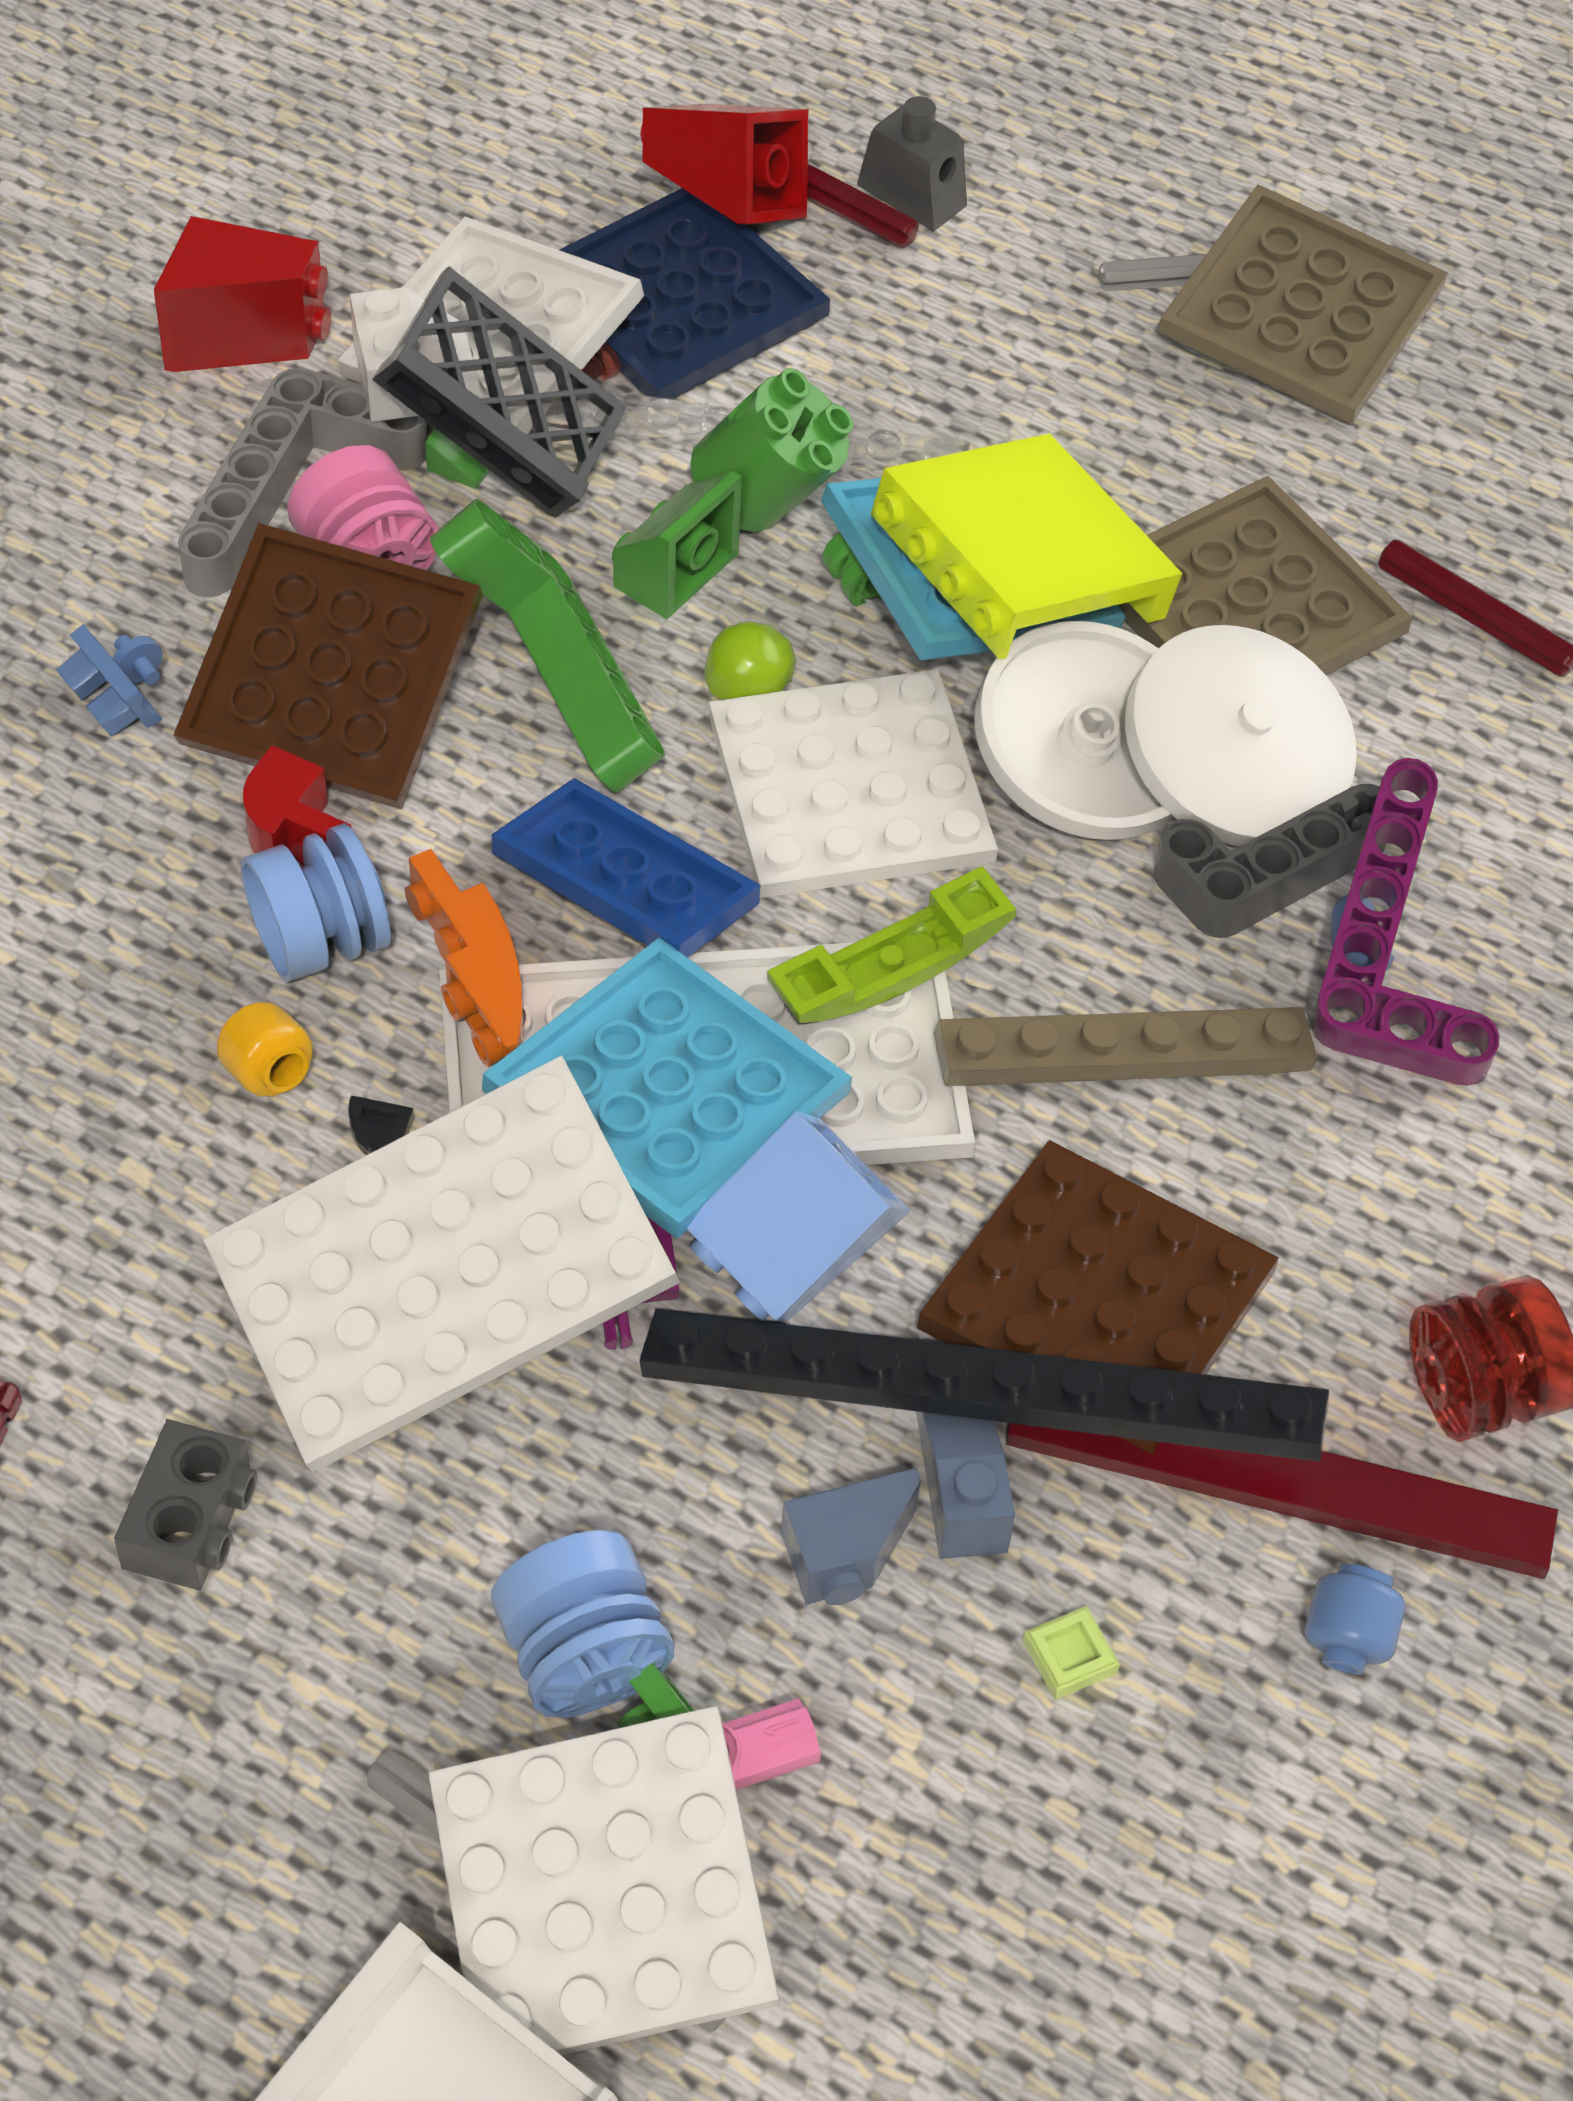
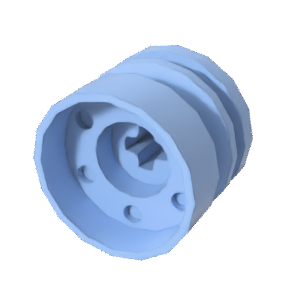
[241,823,391,983]
[491,1530,674,1718]

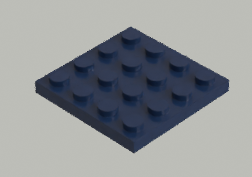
[559,188,830,406]

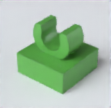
[617,1663,695,1728]

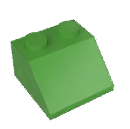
[612,471,742,619]

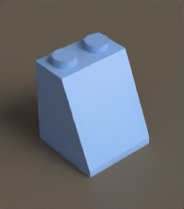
[687,1111,911,1321]

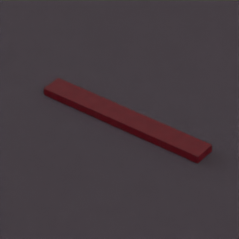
[1006,1423,1559,1580]

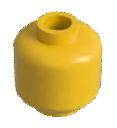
[217,1002,313,1097]

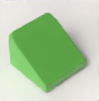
[425,428,490,489]

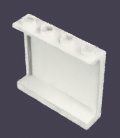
[255,1922,618,2101]

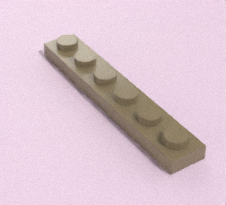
[934,1007,1318,1086]

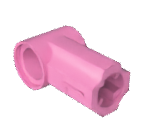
[722,1698,821,1790]

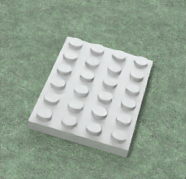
[203,1055,680,1472]

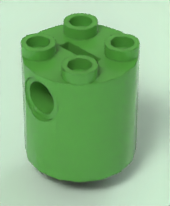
[690,368,854,532]

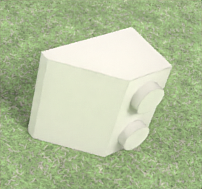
[350,287,482,422]

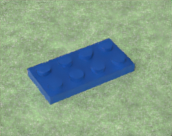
[492,778,761,958]

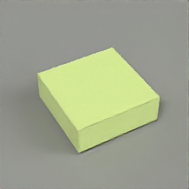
[1022,1606,1120,1700]

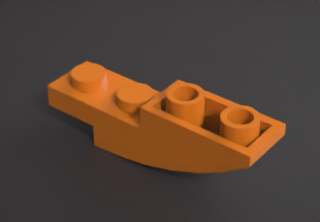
[405,849,523,1067]

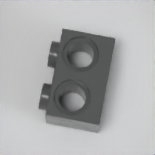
[114,1419,257,1591]

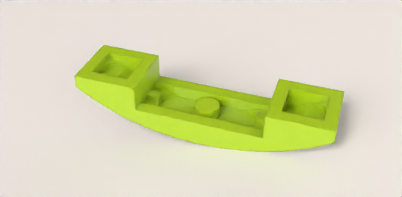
[767,866,1017,1023]

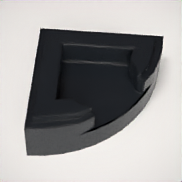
[348,1095,414,1155]

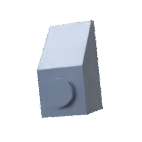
[781,1467,921,1605]

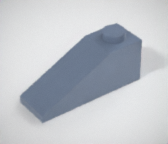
[916,1411,1015,1559]

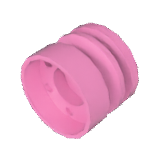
[287,445,439,570]

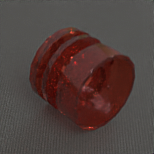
[1409,1274,1573,1443]

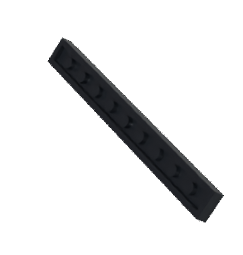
[639,1308,1329,1462]

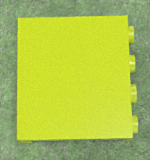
[870,433,1183,660]

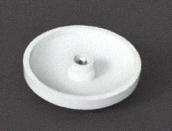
[974,621,1174,840]
[1125,625,1357,847]

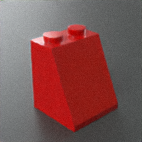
[640,104,809,224]
[154,216,331,372]

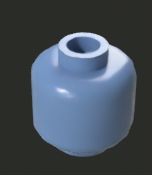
[1305,1564,1405,1675]

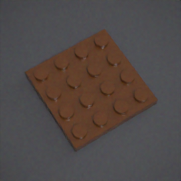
[173,523,483,810]
[917,1140,1279,1455]

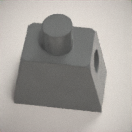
[857,96,967,232]

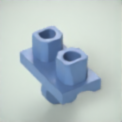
[56,624,163,737]

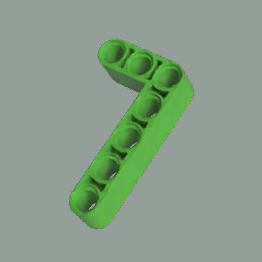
[430,499,665,793]

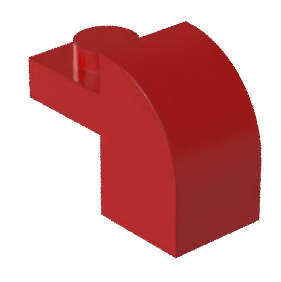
[243,745,352,867]

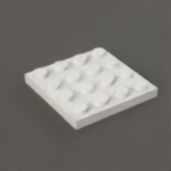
[337,217,644,434]
[708,669,998,898]
[428,1706,781,2056]

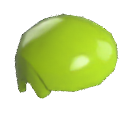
[704,621,796,700]

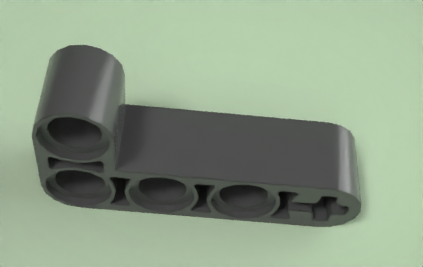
[1154,784,1387,938]

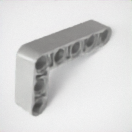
[178,368,428,597]

